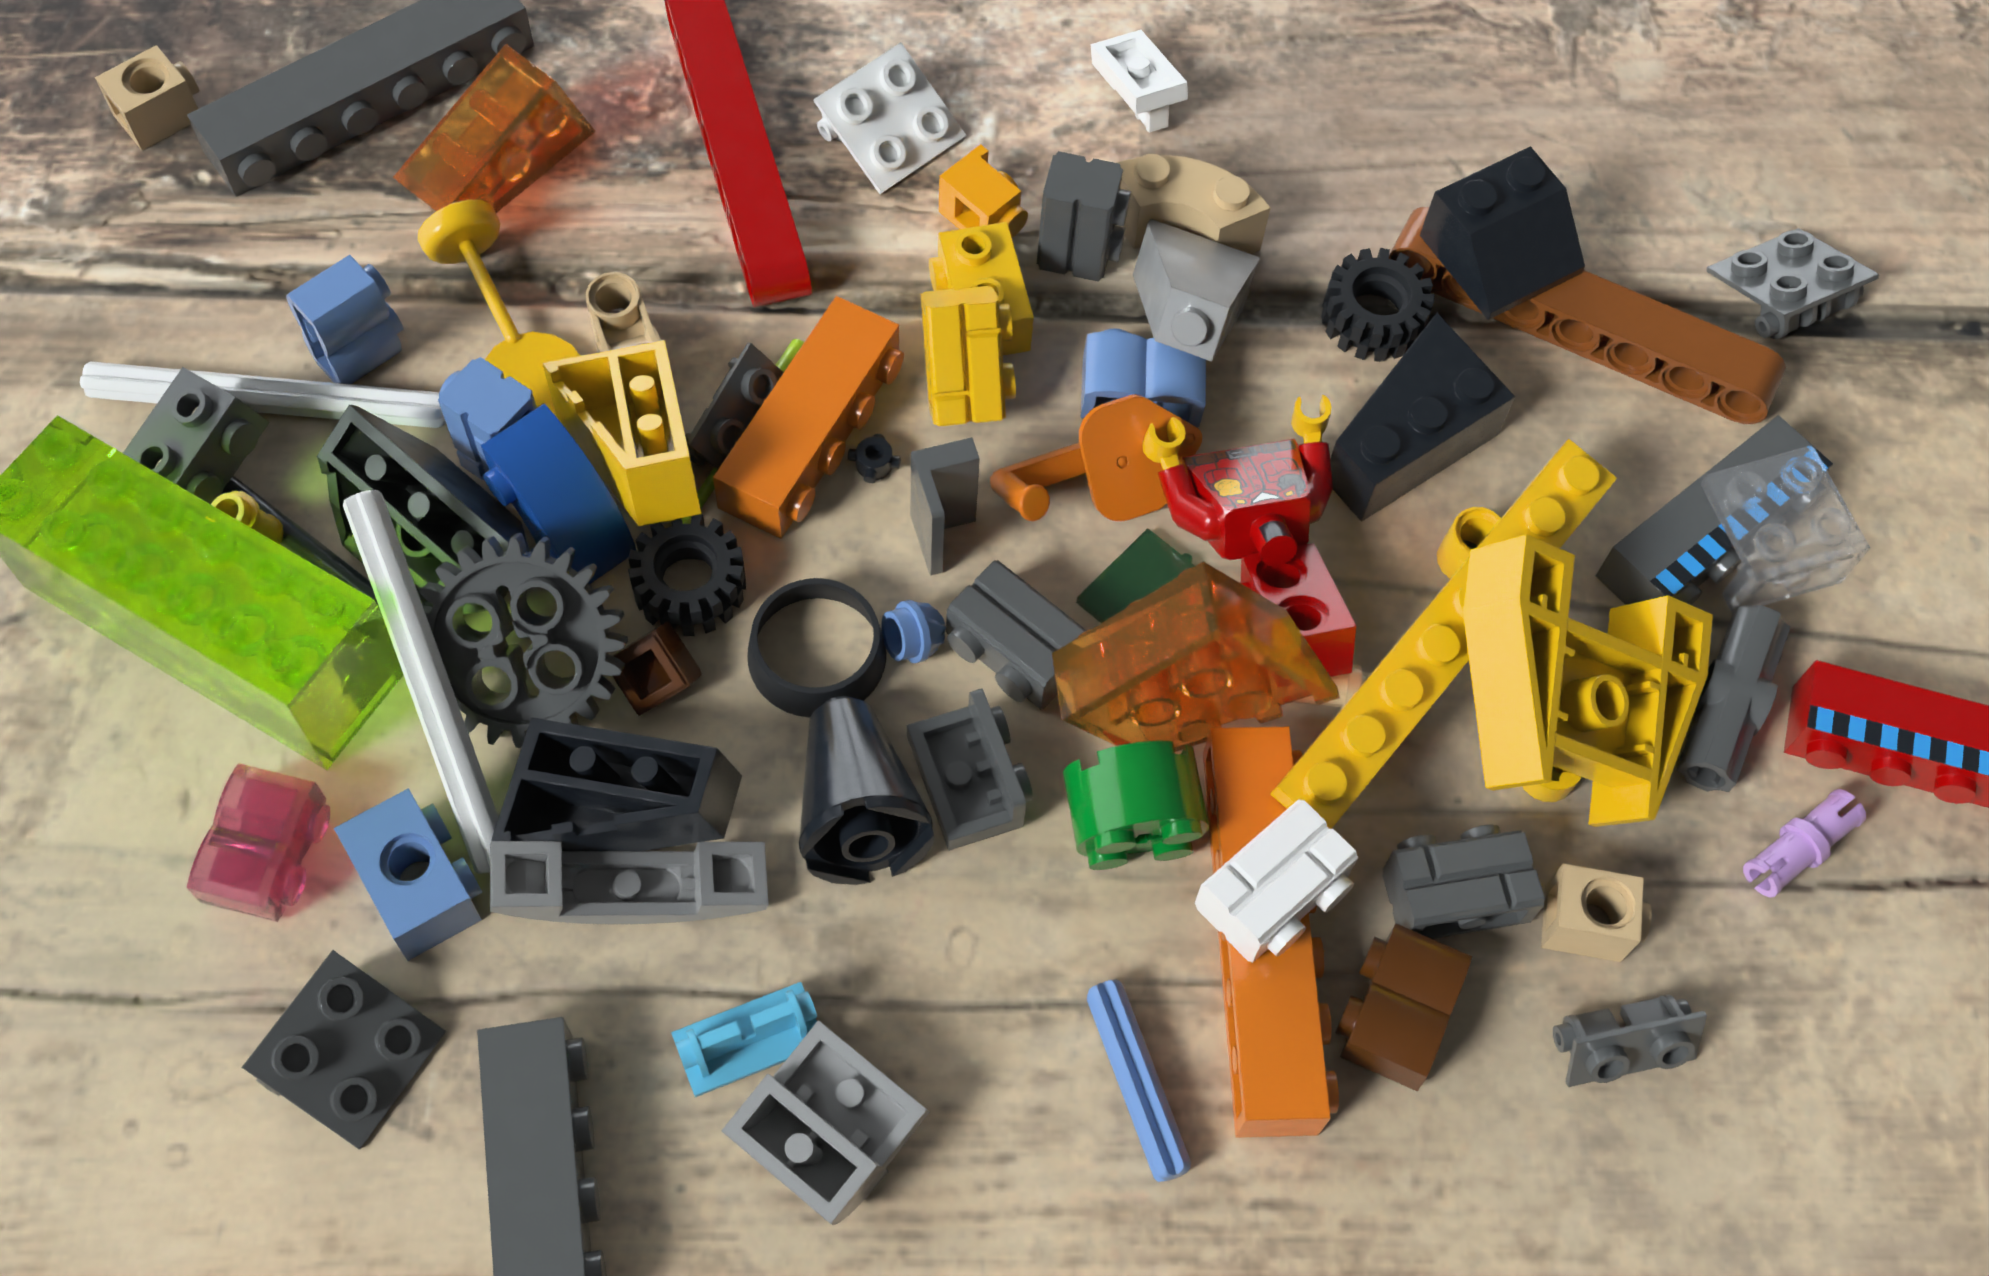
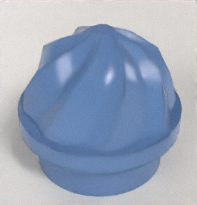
[881,600,946,664]

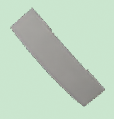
[490,841,769,924]

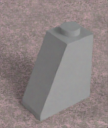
[1133,219,1260,362]

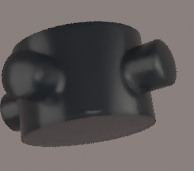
[848,434,901,483]

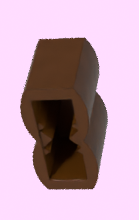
[1335,923,1473,1091]

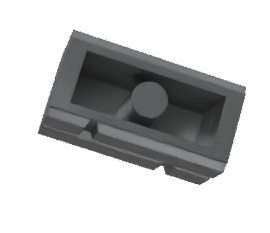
[1036,151,1131,282]
[946,560,1094,710]
[1382,824,1545,939]

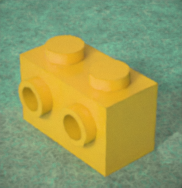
[929,222,1034,356]

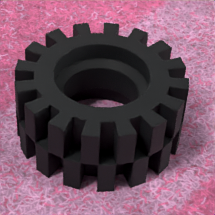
[1321,248,1435,362]
[628,514,746,636]

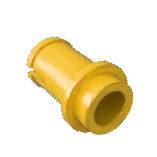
[208,491,283,554]

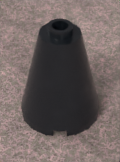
[799,696,934,885]

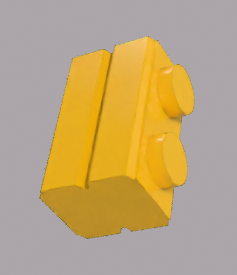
[921,286,1016,426]

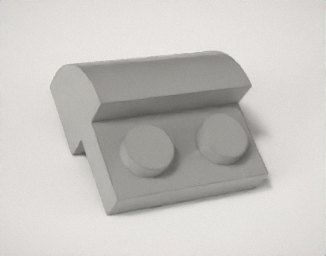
[721,1020,930,1225]

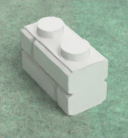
[1194,799,1358,963]

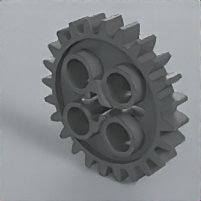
[419,533,628,748]

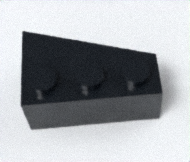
[490,718,742,851]

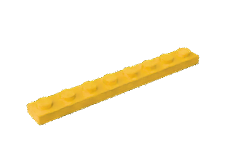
[1270,439,1617,829]

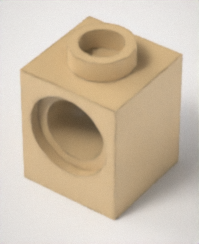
[95,45,200,151]
[1541,863,1652,962]

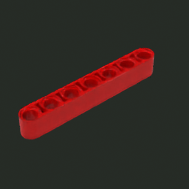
[664,0,812,308]

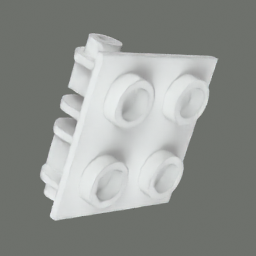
[813,42,966,195]

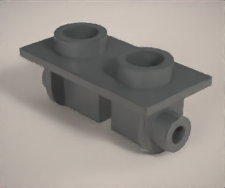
[685,343,784,470]
[1553,994,1707,1087]

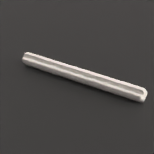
[80,362,445,428]
[343,490,499,874]

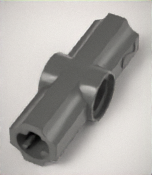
[1677,605,1791,792]

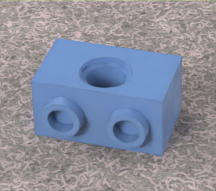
[334,788,483,961]

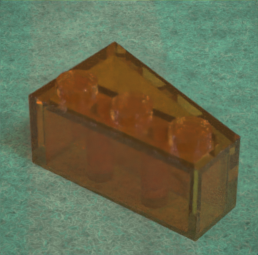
[393,44,596,213]

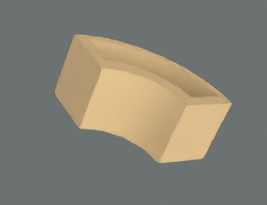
[1117,154,1271,254]

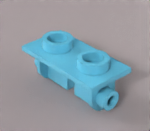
[671,982,817,1097]

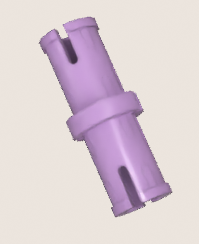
[1743,789,1866,898]

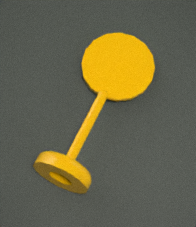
[417,200,581,416]

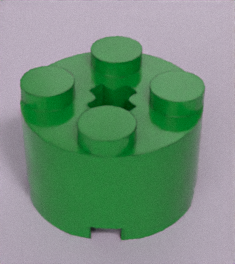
[1063,740,1209,870]

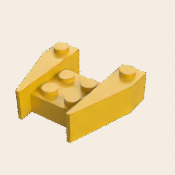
[1463,534,1713,827]

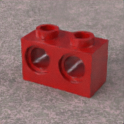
[1232,543,1357,687]

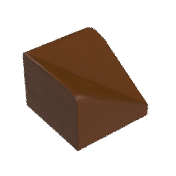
[612,620,702,717]

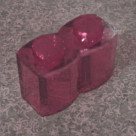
[187,763,330,922]

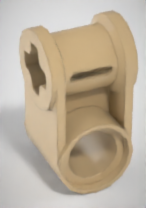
[586,272,661,353]

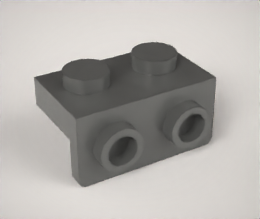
[907,688,1033,851]

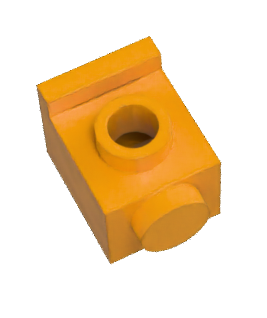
[939,144,1028,238]

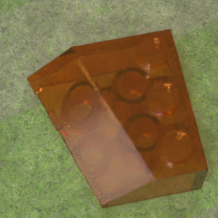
[1052,561,1340,752]

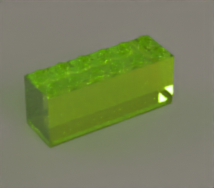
[0,415,404,771]

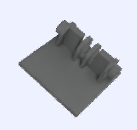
[1707,228,1879,339]
[241,950,446,1149]

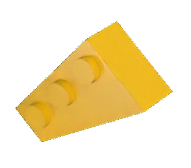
[543,340,702,526]

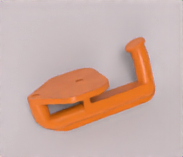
[990,394,1202,522]

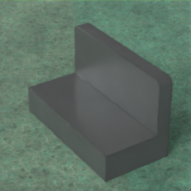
[910,437,980,576]

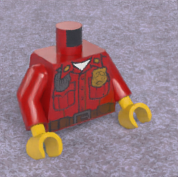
[1142,395,1333,566]

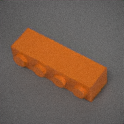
[713,296,904,539]

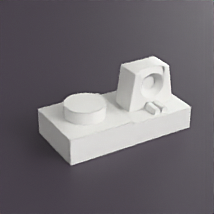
[1091,30,1188,133]

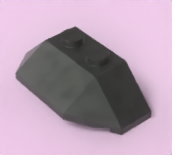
[317,404,530,615]

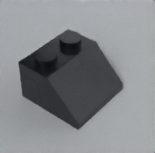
[1420,146,1585,320]

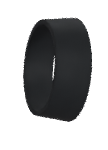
[747,578,887,718]

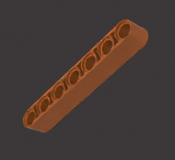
[1389,207,1786,424]

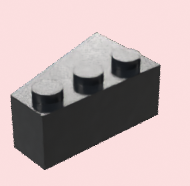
[1330,313,1516,522]

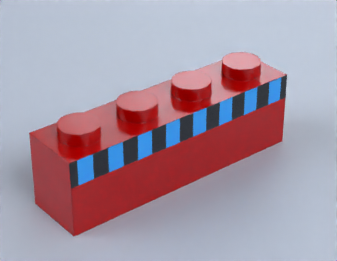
[1784,660,1989,808]

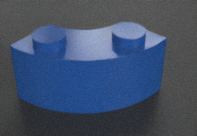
[481,403,637,584]

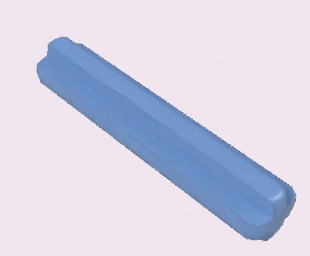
[1087,979,1191,1182]

